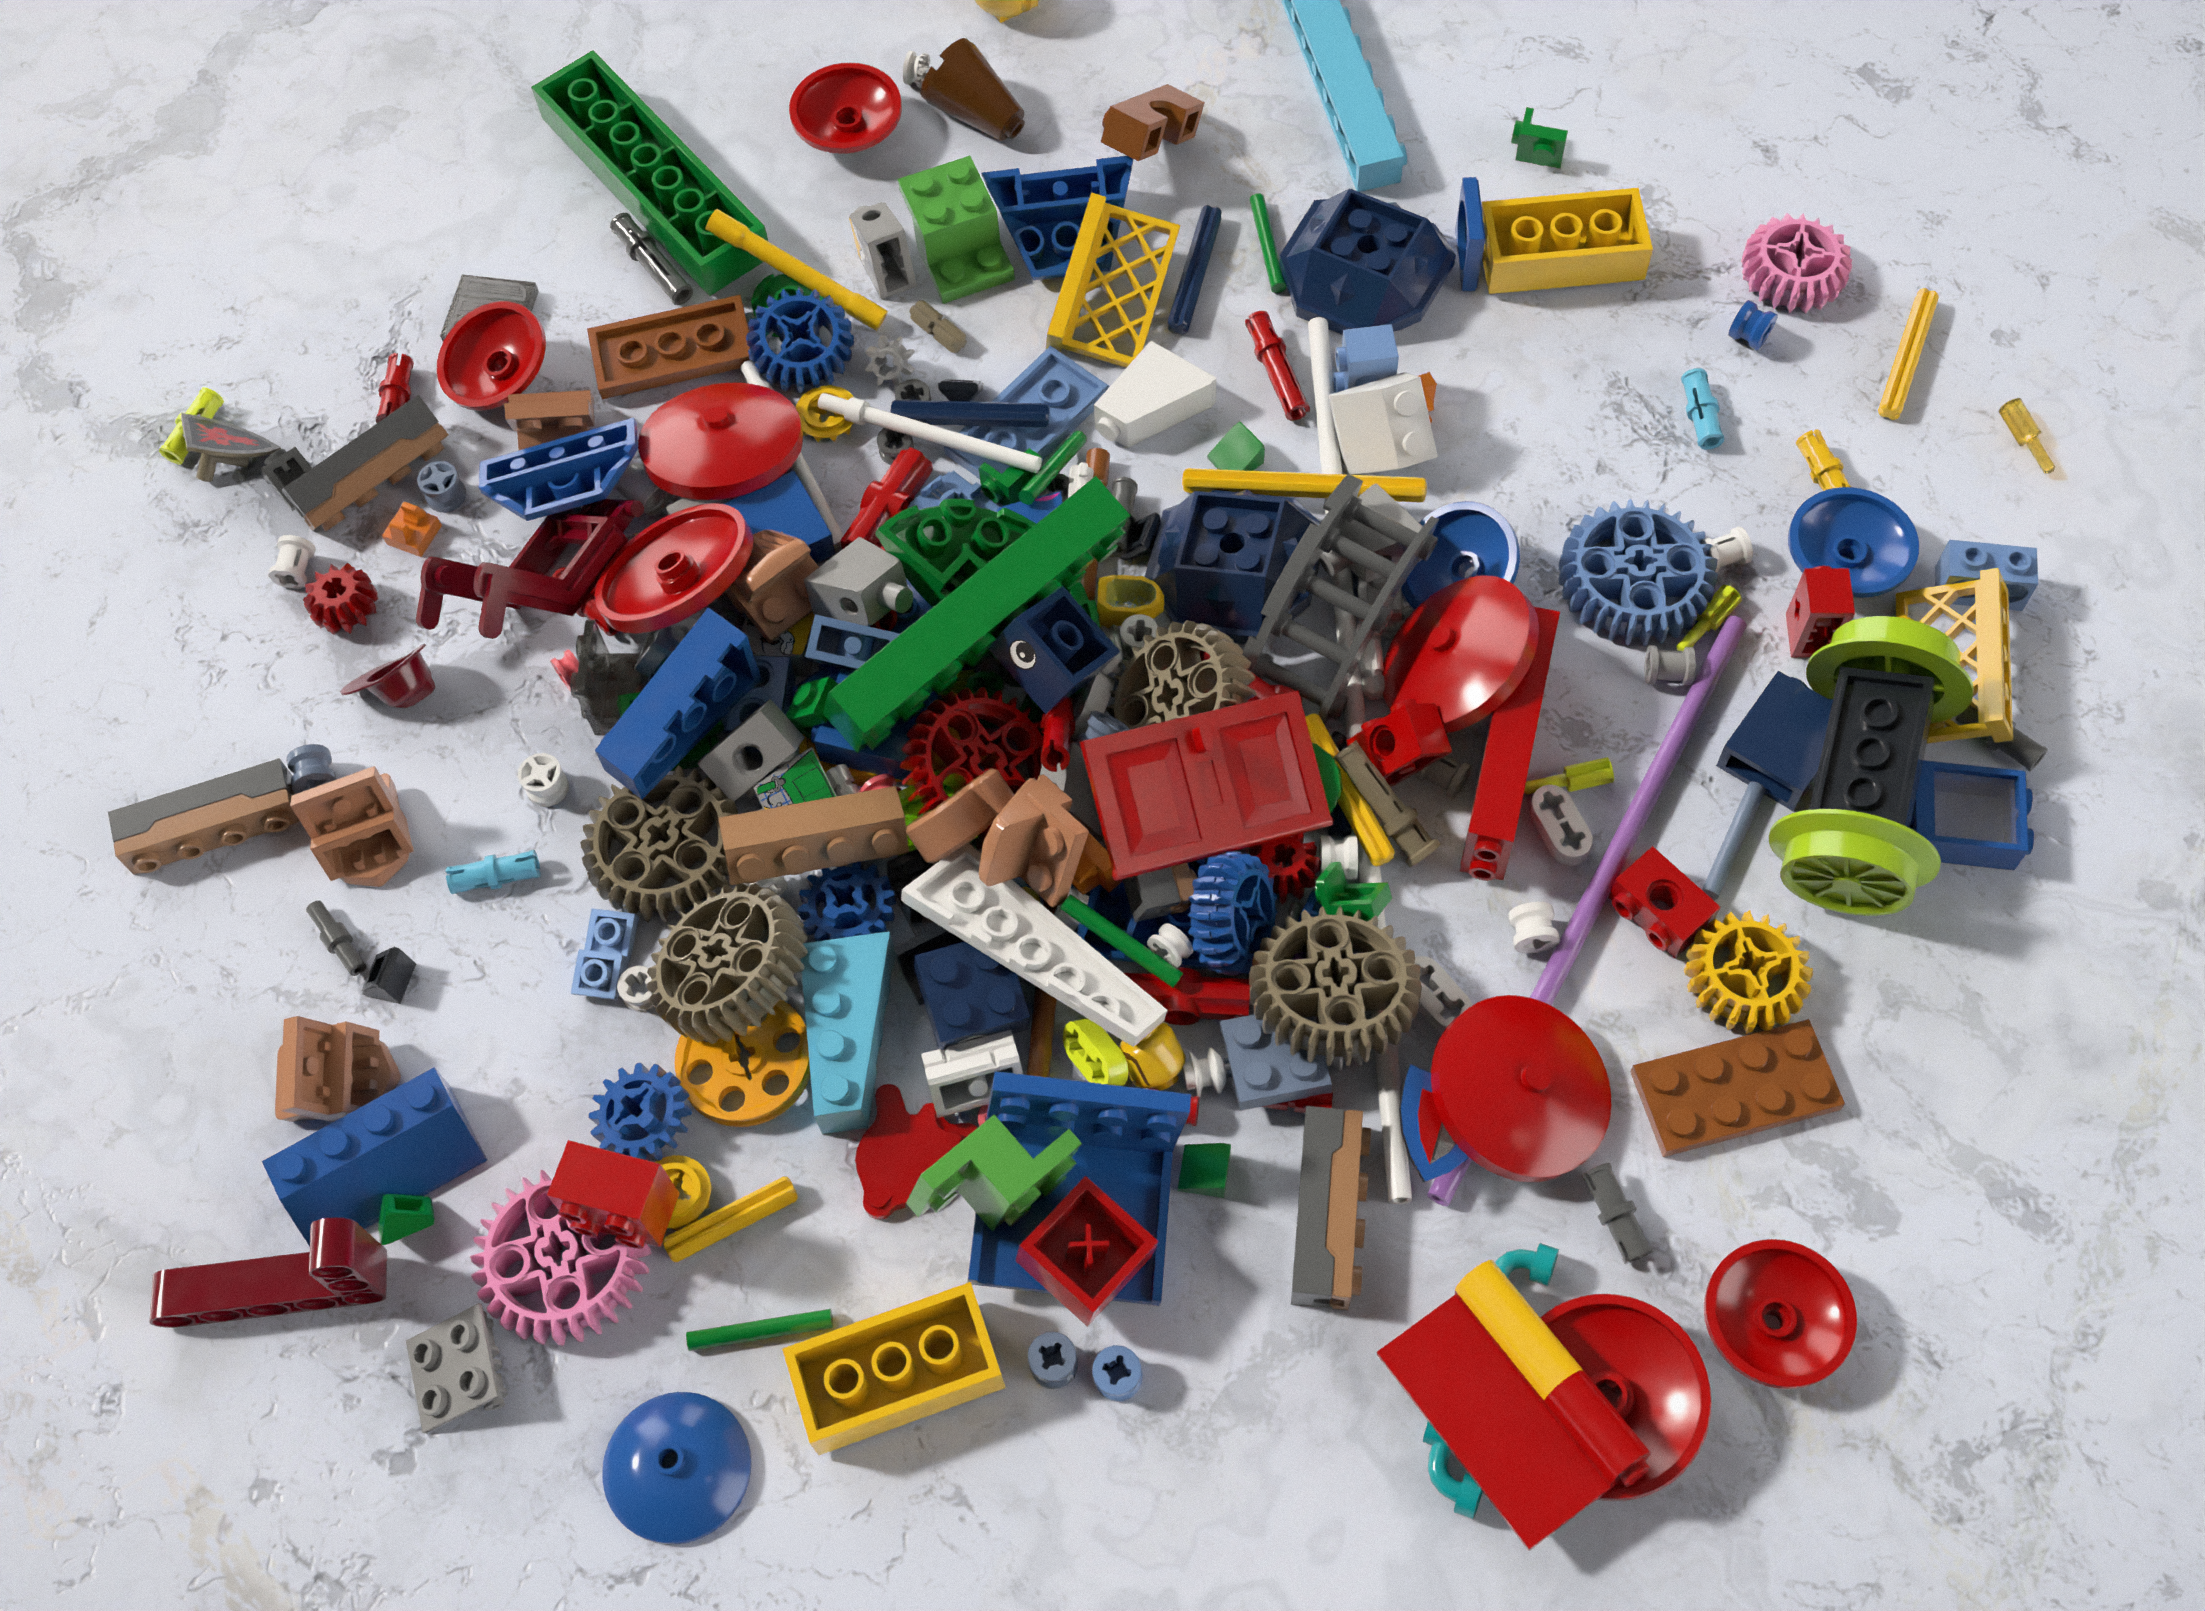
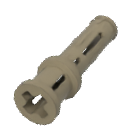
[1333,740,1441,867]

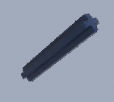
[1168,205,1222,335]
[890,400,1050,428]

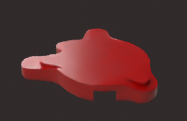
[855,1084,977,1220]

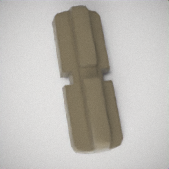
[909,300,967,353]

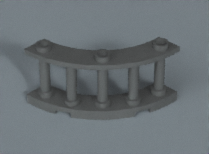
[1242,474,1439,725]

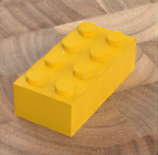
[1481,188,1653,294]
[782,1282,1006,1456]

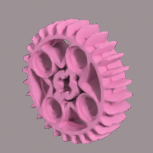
[470,1170,652,1346]

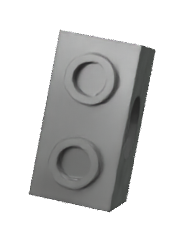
[697,699,805,802]

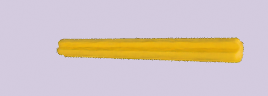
[1182,468,1427,502]

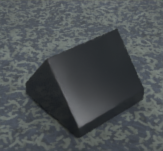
[362,946,416,1004]

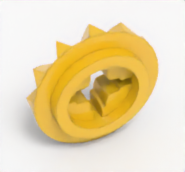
[795,385,855,442]
[655,1155,713,1231]

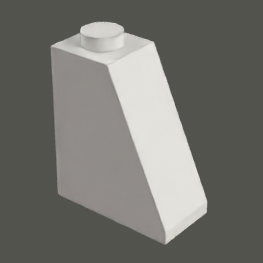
[1094,341,1216,448]

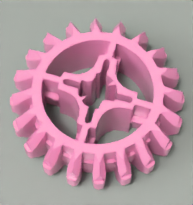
[1741,213,1852,314]

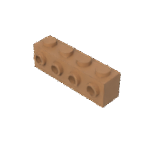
[718,786,909,885]

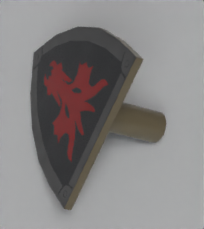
[181,413,281,482]

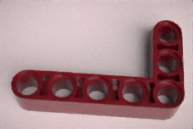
[149,1217,387,1328]

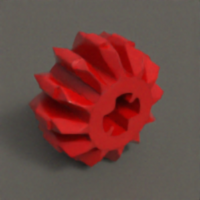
[303,563,379,635]
[1249,833,1321,905]

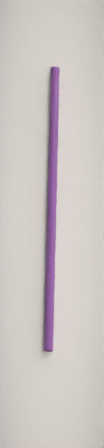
[1427,616,1747,1206]

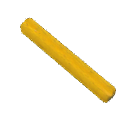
[1878,288,1939,420]
[1305,713,1395,867]

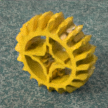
[1684,910,1813,1034]

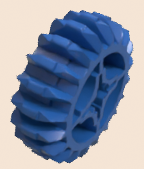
[746,286,854,394]
[1187,852,1278,976]

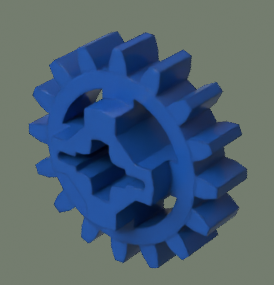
[797,861,896,942]
[588,1062,692,1161]

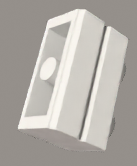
[921,1030,1023,1118]

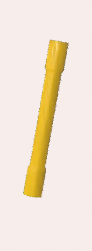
[705,209,888,331]

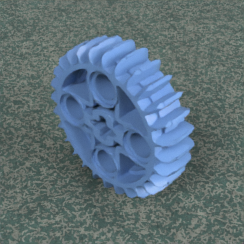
[1558,499,1718,647]

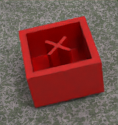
[547,1140,680,1249]
[1016,1176,1159,1327]

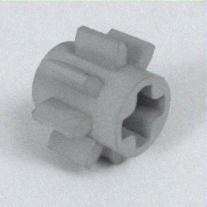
[865,335,915,386]

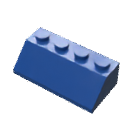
[262,1067,488,1247]

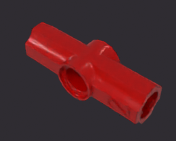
[840,447,933,549]
[1124,967,1250,1025]

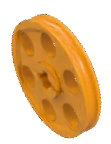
[674,1000,811,1127]

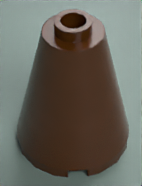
[920,38,1025,141]

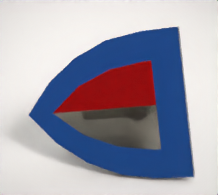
[1399,1064,1469,1183]

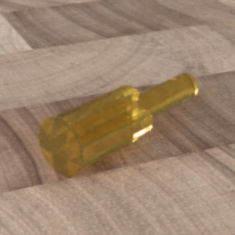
[1998,398,2055,474]

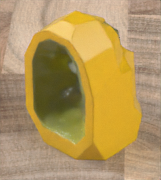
[1097,575,1164,628]

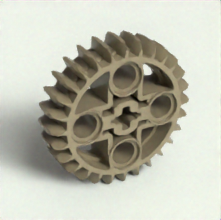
[1106,620,1257,730]
[580,765,738,923]
[647,883,808,1044]
[1249,906,1422,1066]

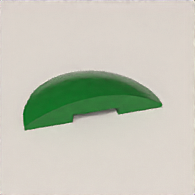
[875,499,1100,698]

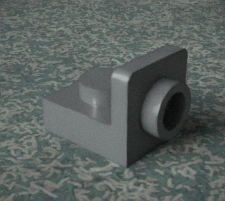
[261,447,312,511]

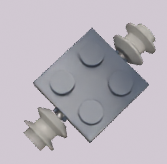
[1182,1014,1363,1111]

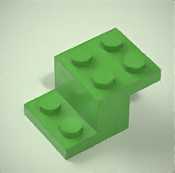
[898,155,1015,304]
[906,1115,1082,1231]

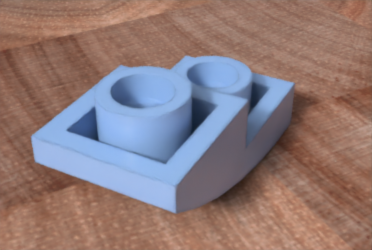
[571,908,639,1000]

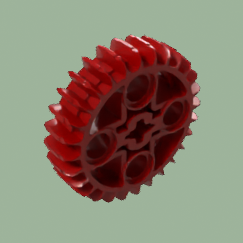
[900,687,1044,849]

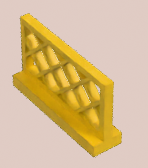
[1045,192,1181,368]
[1896,568,2013,744]

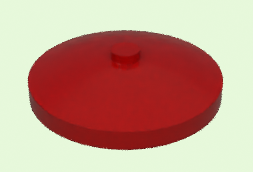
[638,383,803,500]
[594,503,754,633]
[1381,576,1539,734]
[1431,995,1612,1182]
[1540,1294,1712,1501]

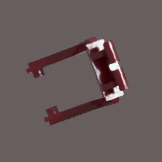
[416,498,644,639]

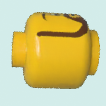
[1119,1023,1186,1091]

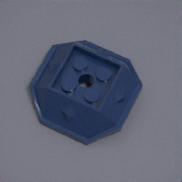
[1279,188,1456,335]
[1145,490,1320,644]

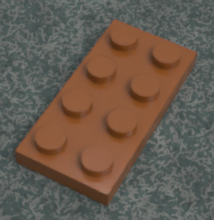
[587,295,756,399]
[1630,1019,1845,1157]

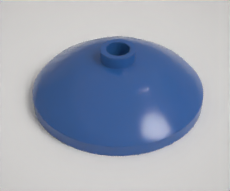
[1788,487,1919,598]
[1401,501,1520,610]
[602,1392,752,1545]

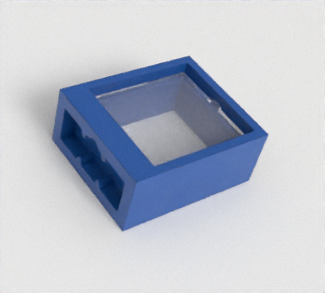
[1910,760,2034,870]

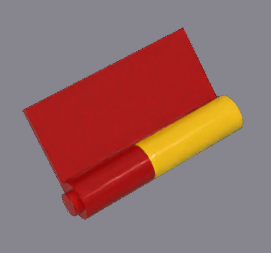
[1376,1260,1651,1551]

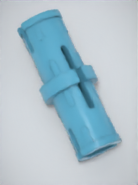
[1681,368,1725,450]
[446,850,541,894]

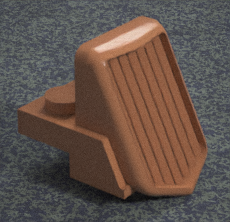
[504,390,595,450]
[724,529,819,644]
[290,766,414,887]
[978,774,1089,907]
[275,1016,401,1122]

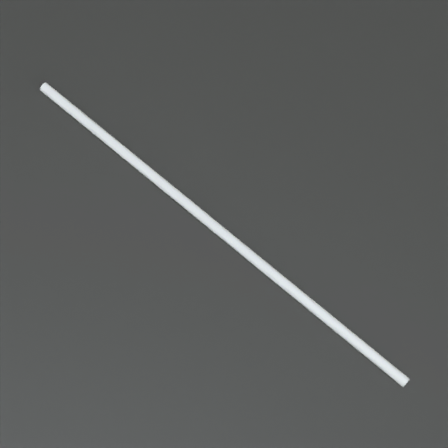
[1308,317,1412,1204]

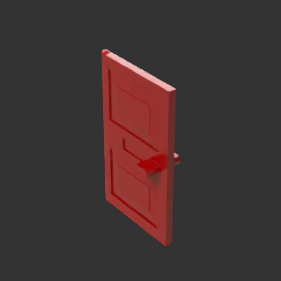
[1080,690,1333,881]

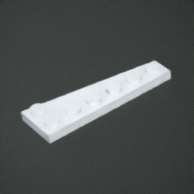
[901,843,1167,1047]

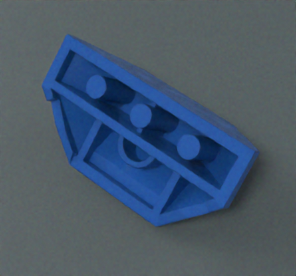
[479,417,638,521]

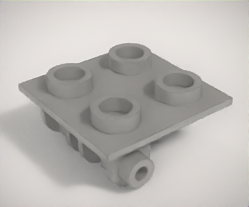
[406,1303,508,1433]

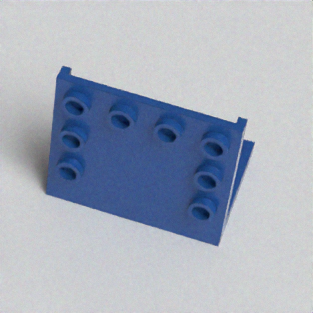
[967,1071,1191,1306]

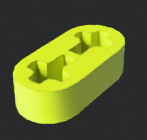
[1063,1018,1128,1086]

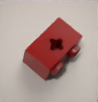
[1786,566,1855,658]

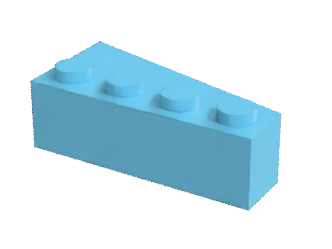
[801,931,896,1134]

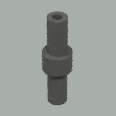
[306,900,366,976]

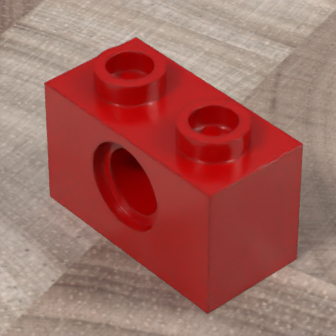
[1346,699,1452,787]
[1608,846,1721,959]

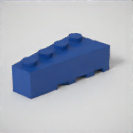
[595,607,761,799]

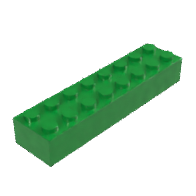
[531,50,769,296]
[823,476,1130,753]

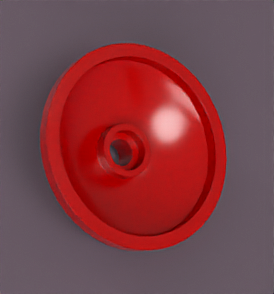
[789,63,902,154]
[437,301,546,411]
[1704,1239,1857,1389]

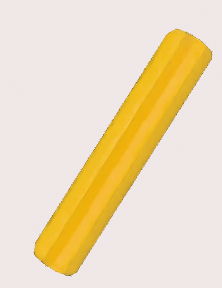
[663,1176,798,1262]

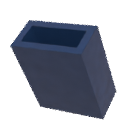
[1716,671,1833,811]

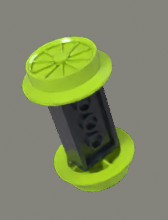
[1769,616,1974,916]

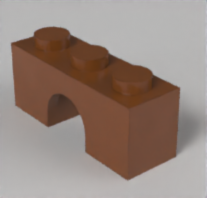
[1101,84,1205,162]

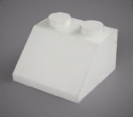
[1328,372,1438,475]

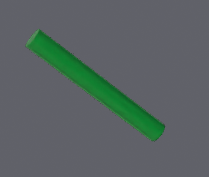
[1249,193,1286,293]
[1019,431,1087,505]
[1060,894,1183,988]
[686,1309,834,1351]

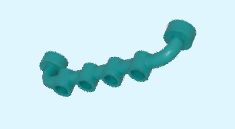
[1423,1243,1559,1519]

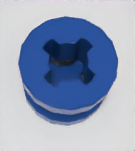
[1728,300,1778,351]

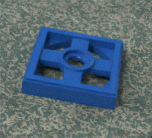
[1455,177,1485,291]

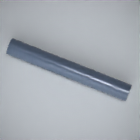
[1702,782,1766,900]

